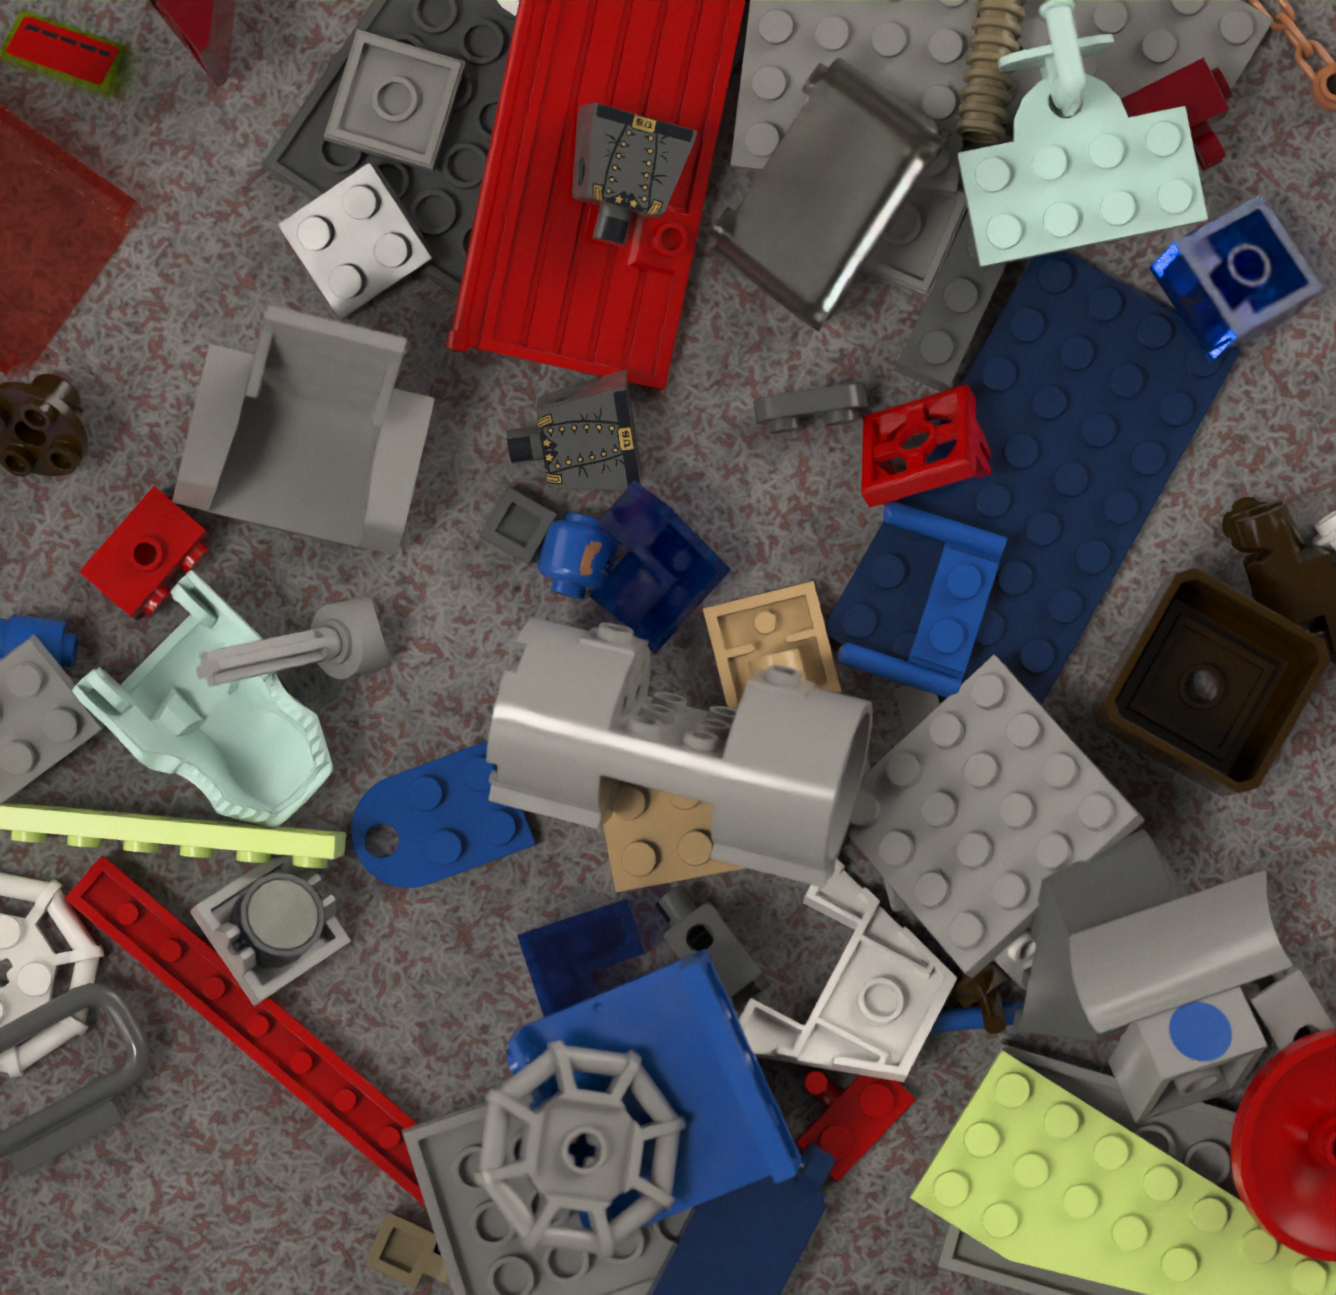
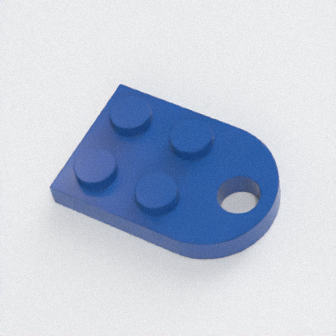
[351,741,536,888]

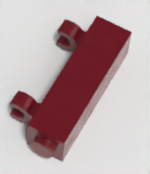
[1121,57,1232,172]

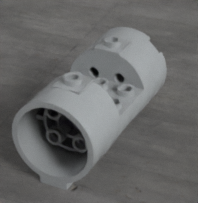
[486,617,873,888]

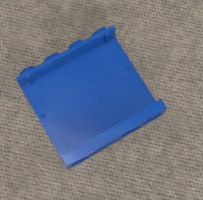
[506,949,802,1229]

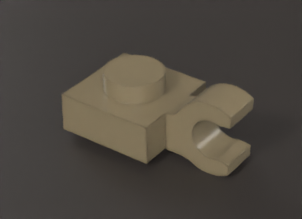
[364,1211,451,1289]

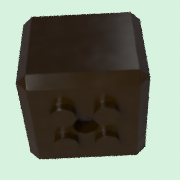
[1092,568,1330,797]

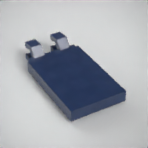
[646,1142,836,1295]

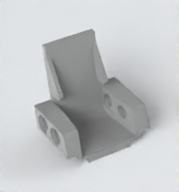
[172,305,435,555]

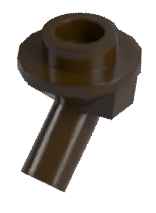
[951,961,1008,1034]

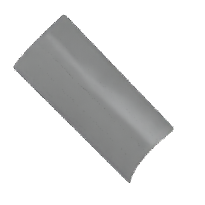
[1070,870,1292,1033]

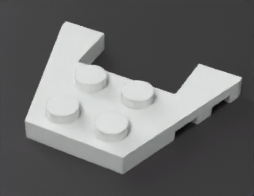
[739,859,957,1082]

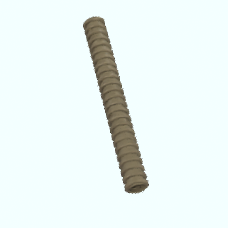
[955,0,1027,144]

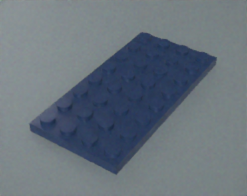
[825,251,1241,705]

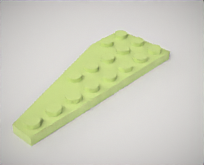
[909,1049,1336,1295]

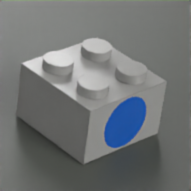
[1108,986,1267,1123]

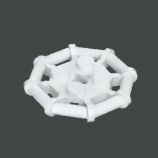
[0,872,104,1079]

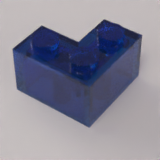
[589,480,731,654]
[517,899,646,1017]

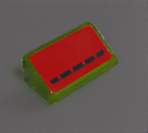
[0,10,128,100]

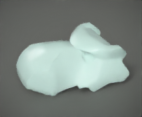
[72,570,333,827]

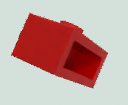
[79,486,211,620]

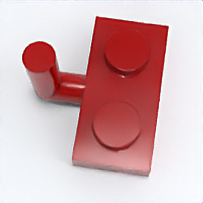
[795,1069,916,1182]

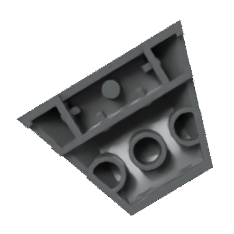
[1013,829,1189,1041]

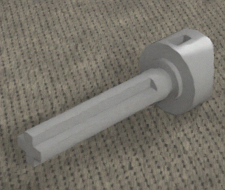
[196,597,390,686]

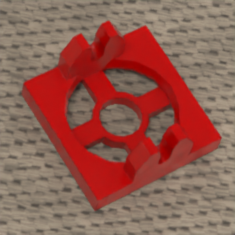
[861,384,991,508]

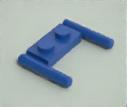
[838,502,1007,698]

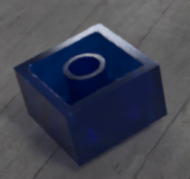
[1149,194,1324,362]

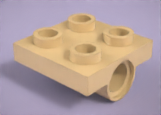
[703,581,842,710]

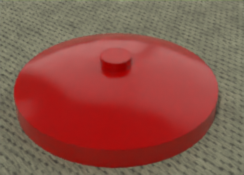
[1230,1028,1336,1262]

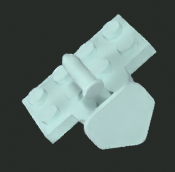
[957,0,1208,268]

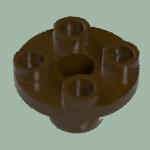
[0,374,88,477]

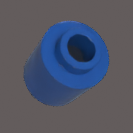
[0,614,79,670]

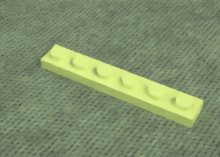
[0,802,346,868]

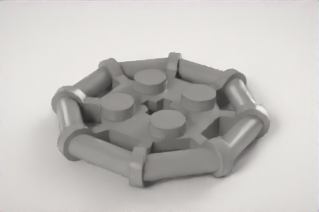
[473,1040,686,1259]

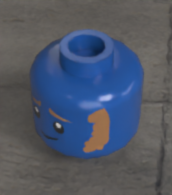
[538,512,618,600]

